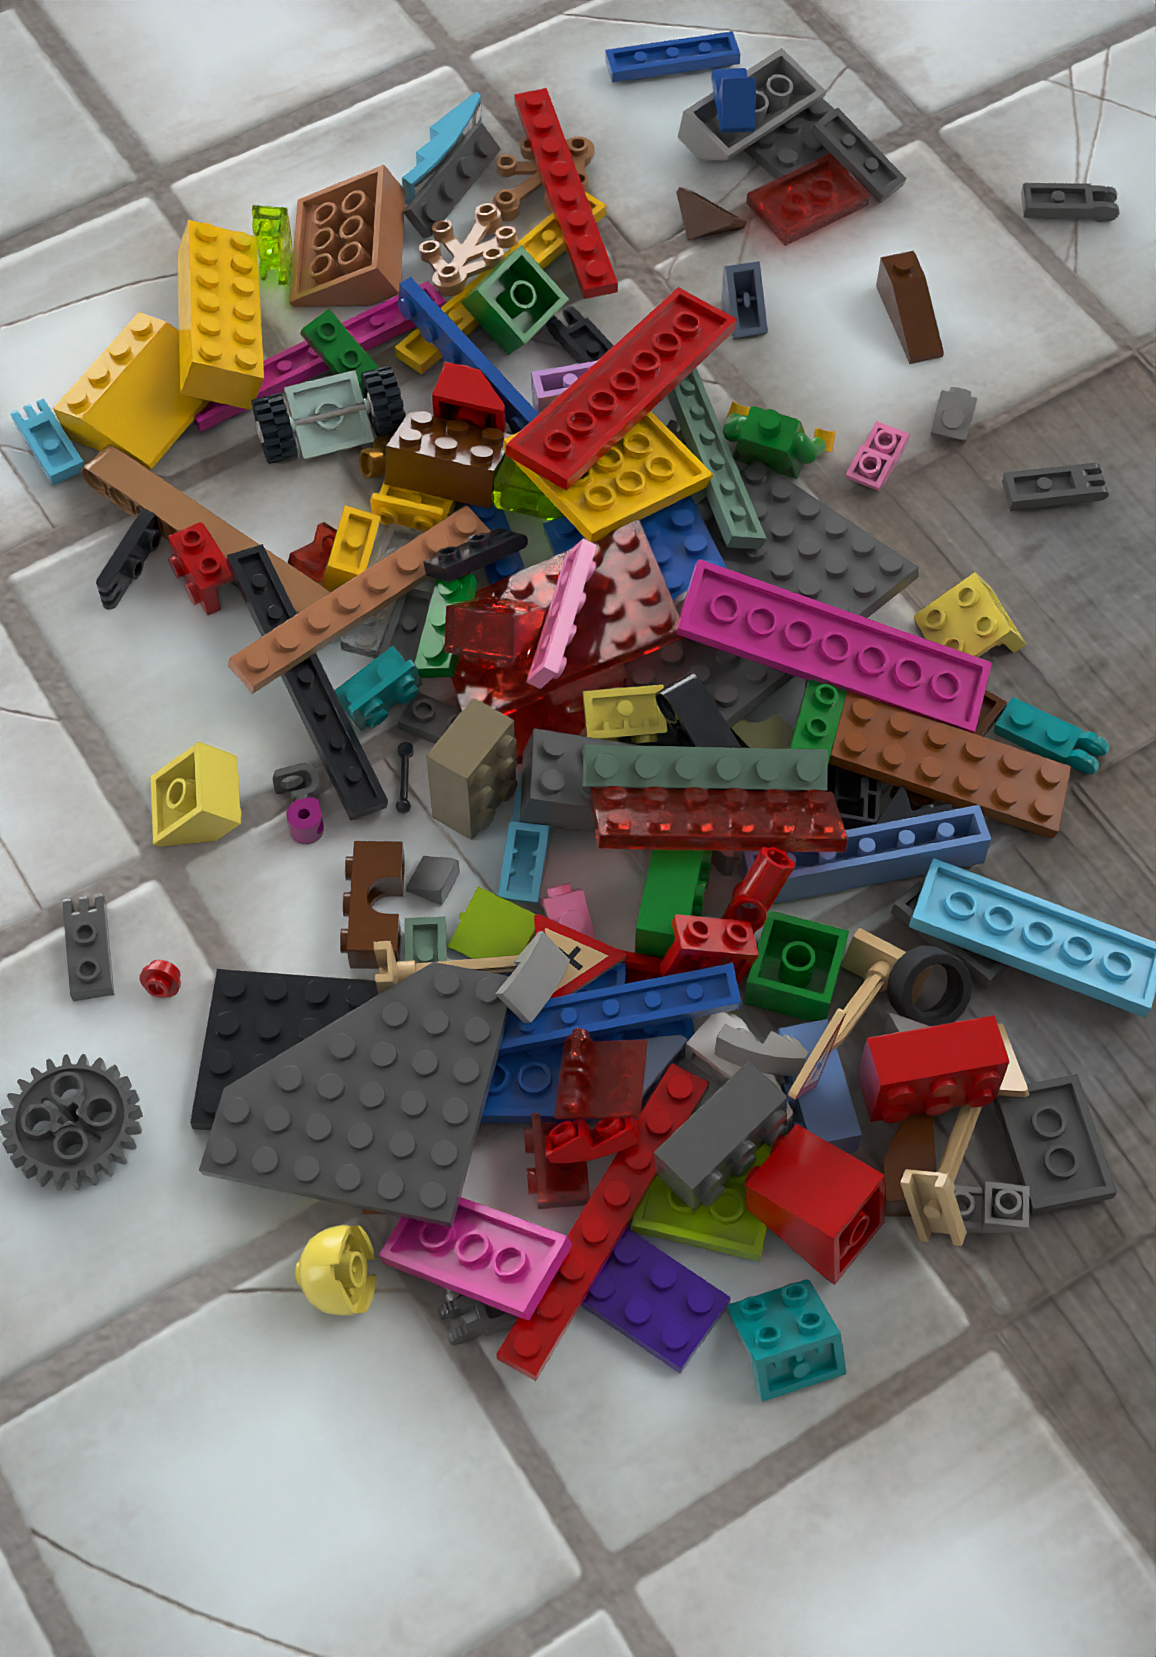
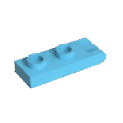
[10,398,85,485]

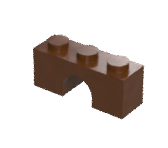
[340,841,405,969]

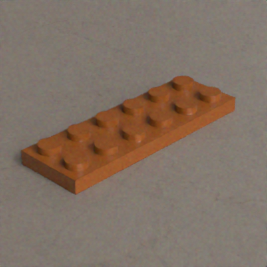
[828,691,1071,839]

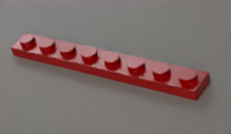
[514,88,618,299]
[496,1063,709,1381]

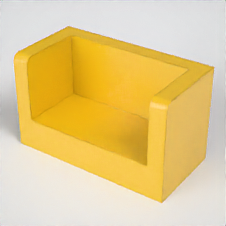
[321,505,381,592]

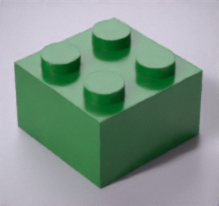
[460,245,569,355]
[744,910,849,1022]

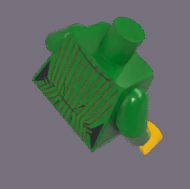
[723,401,836,479]

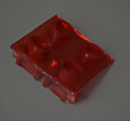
[554,1028,648,1119]

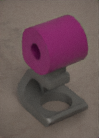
[273,763,324,844]

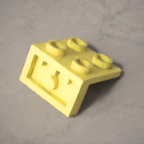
[914,572,1027,657]
[582,685,667,743]

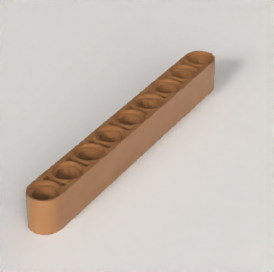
[81,445,331,614]

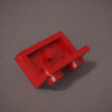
[168,522,234,616]

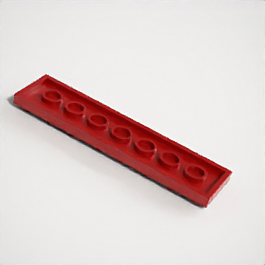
[505,287,737,491]

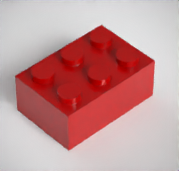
[857,1015,1010,1123]

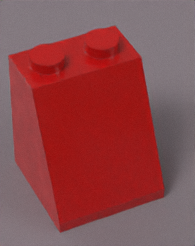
[744,1124,885,1285]

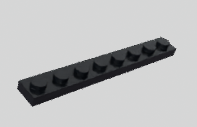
[226,544,388,821]

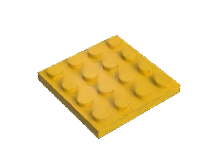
[503,411,713,543]

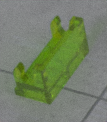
[252,205,294,286]

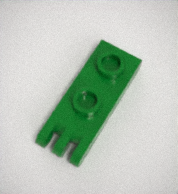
[300,308,379,399]
[789,679,847,762]

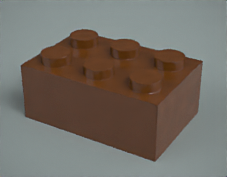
[384,411,513,509]

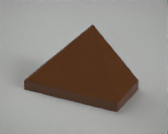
[676,187,747,240]

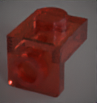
[288,522,337,583]

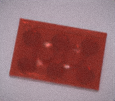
[746,153,870,246]

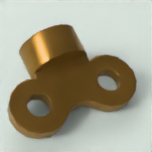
[359,436,391,478]

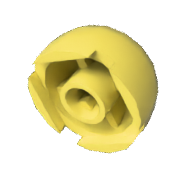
[295,1225,376,1316]

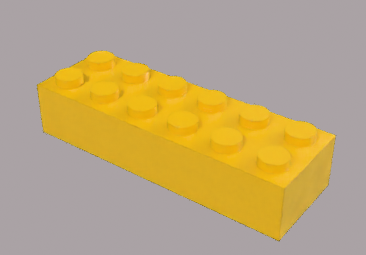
[177,220,264,410]

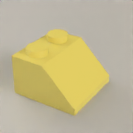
[150,741,241,847]

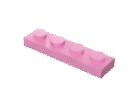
[527,538,597,689]

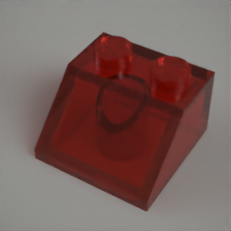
[444,596,550,668]

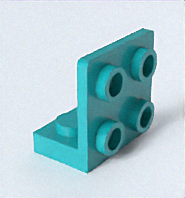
[334,646,423,731]
[727,1279,847,1402]

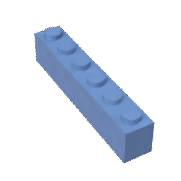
[740,805,991,908]

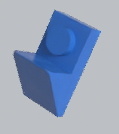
[711,68,756,133]

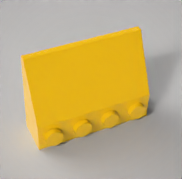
[53,312,210,470]

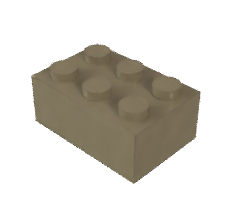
[426,698,518,840]

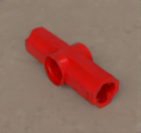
[720,847,795,934]

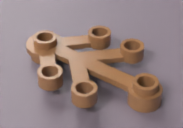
[492,136,595,221]
[419,203,518,296]

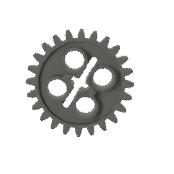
[0,1054,143,1191]

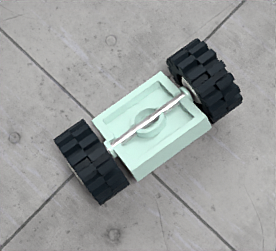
[251,366,406,464]

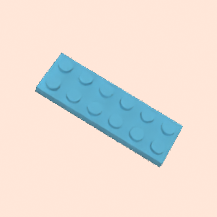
[908,858,1156,1018]

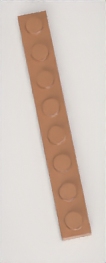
[228,505,491,694]

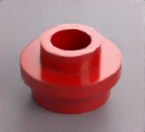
[139,960,181,998]

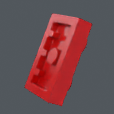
[660,914,759,985]

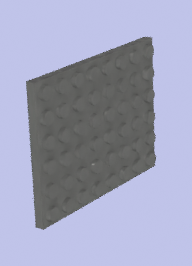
[540,460,919,734]

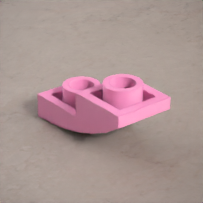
[846,421,909,491]

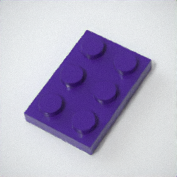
[581,1228,731,1374]

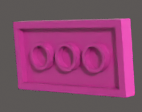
[378,1197,572,1321]

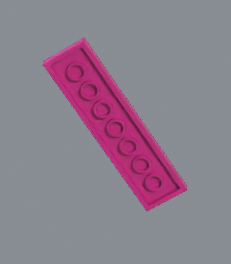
[675,559,992,733]

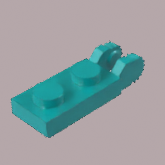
[993,697,1110,775]

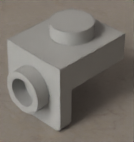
[931,387,977,442]

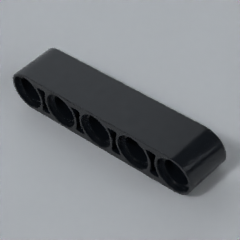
[655,672,792,850]

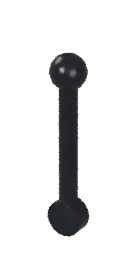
[395,742,414,814]

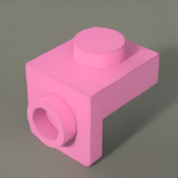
[539,883,596,938]

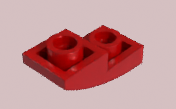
[545,1110,640,1163]

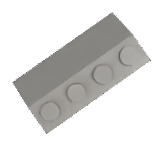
[677,48,827,160]

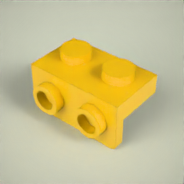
[370,482,456,534]

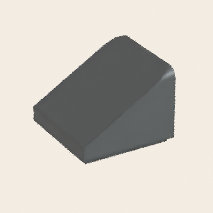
[406,856,460,905]

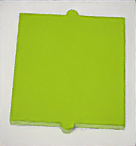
[447,886,536,959]

